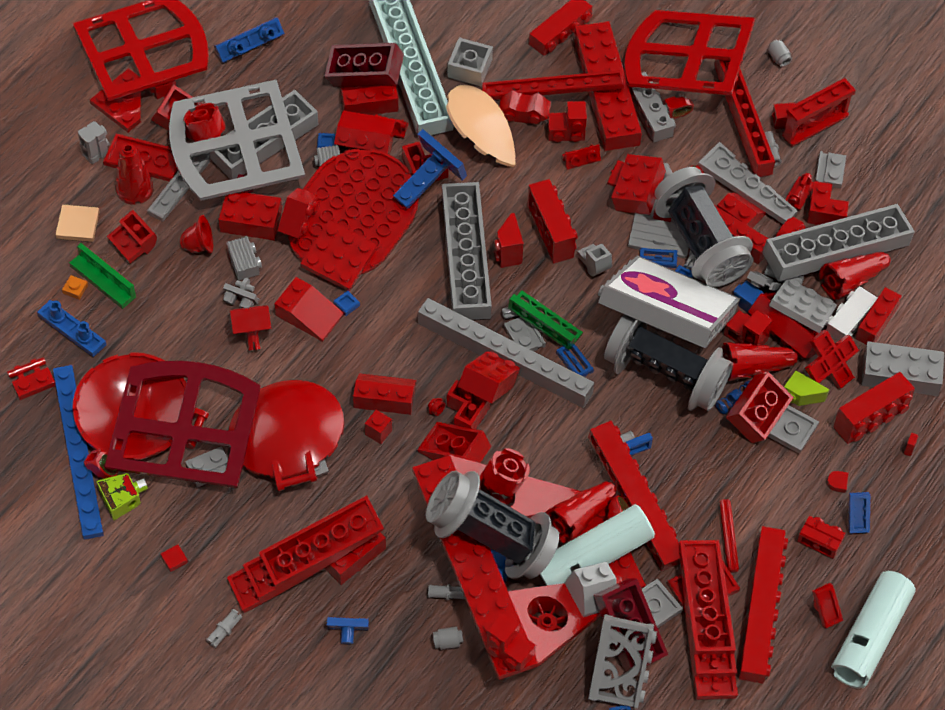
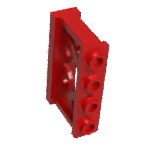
[782,78,856,146]

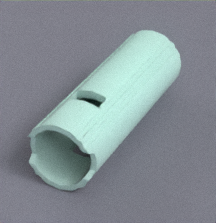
[540,504,655,586]
[831,571,916,689]

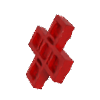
[805,330,859,389]

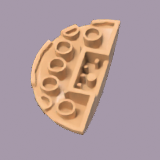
[446,85,516,167]

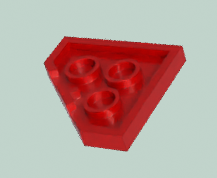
[90,68,141,133]

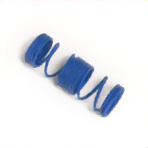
[716,380,750,414]

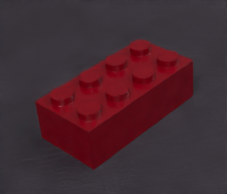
[324,43,404,87]
[593,578,669,671]

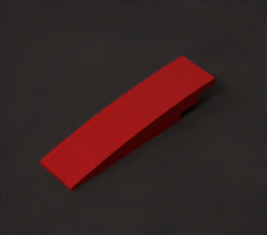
[227,495,385,613]
[679,540,738,700]

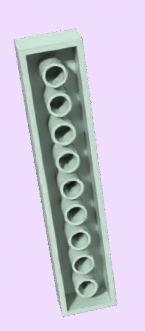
[369,0,453,138]

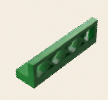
[69,243,136,309]
[508,290,583,350]

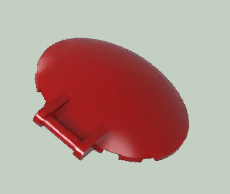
[73,352,209,460]
[229,380,344,491]

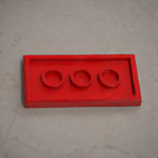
[103,134,178,182]

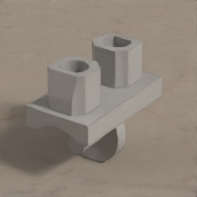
[223,278,260,308]

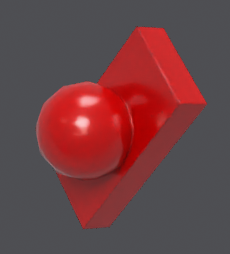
[812,583,843,628]

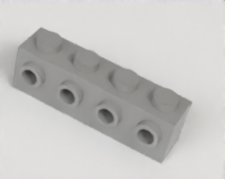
[626,72,676,142]

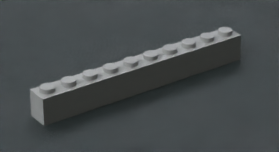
[418,298,594,408]

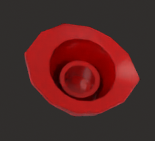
[180,215,213,253]

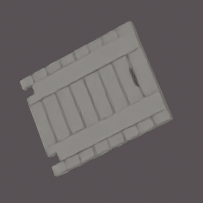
[628,199,689,259]

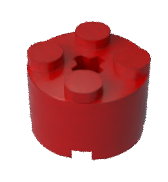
[184,103,226,142]
[483,448,530,497]

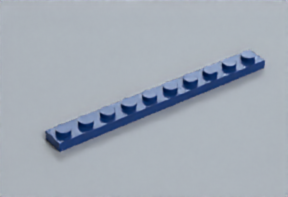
[53,365,104,540]

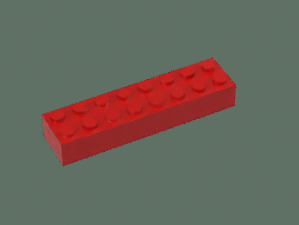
[574,21,642,151]

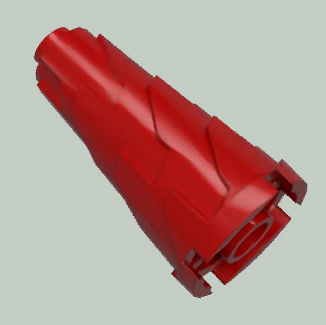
[116,144,154,205]
[819,252,891,300]
[721,342,797,381]
[545,481,616,543]

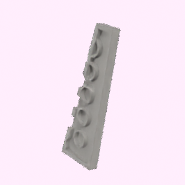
[698,142,798,224]

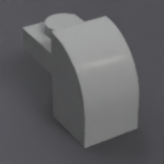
[577,244,612,276]

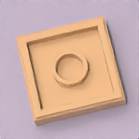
[56,205,100,242]

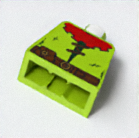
[97,473,148,521]

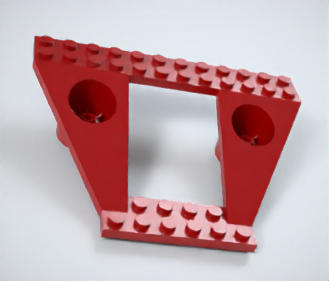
[412,455,646,680]

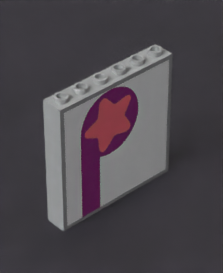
[598,256,741,348]

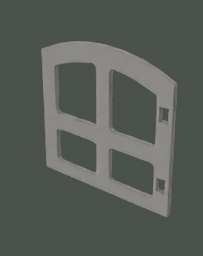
[169,80,305,201]

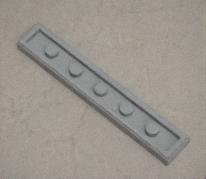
[147,152,211,222]

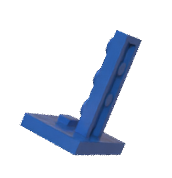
[393,129,467,209]

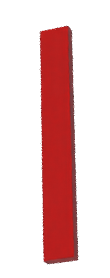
[482,70,625,100]

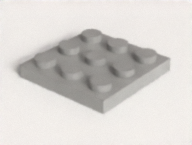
[769,279,837,333]

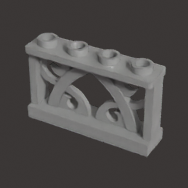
[589,615,657,708]

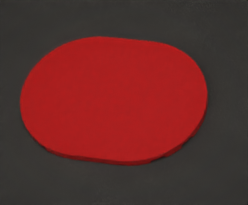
[288,149,418,275]

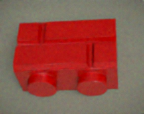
[797,516,846,559]

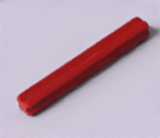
[720,499,739,573]

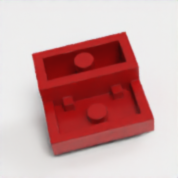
[107,210,157,264]

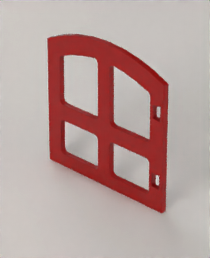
[73,0,209,101]
[625,10,755,95]

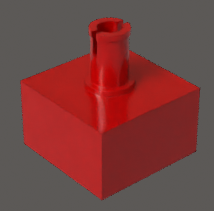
[230,305,272,350]

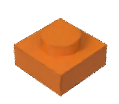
[62,275,88,300]

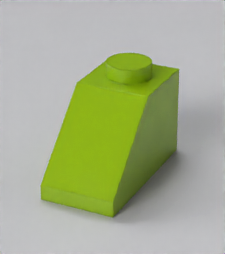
[784,371,829,406]

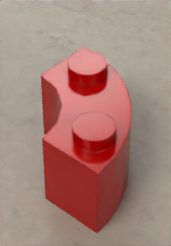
[499,91,551,124]

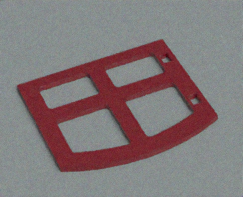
[105,361,261,488]

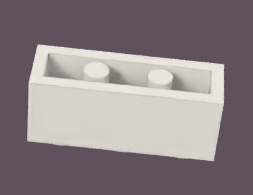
[825,286,878,341]

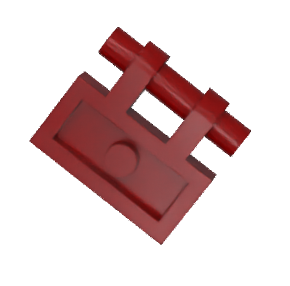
[7,357,56,400]

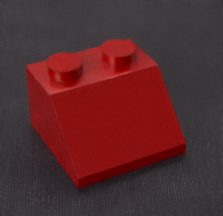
[717,193,766,228]
[494,213,524,268]

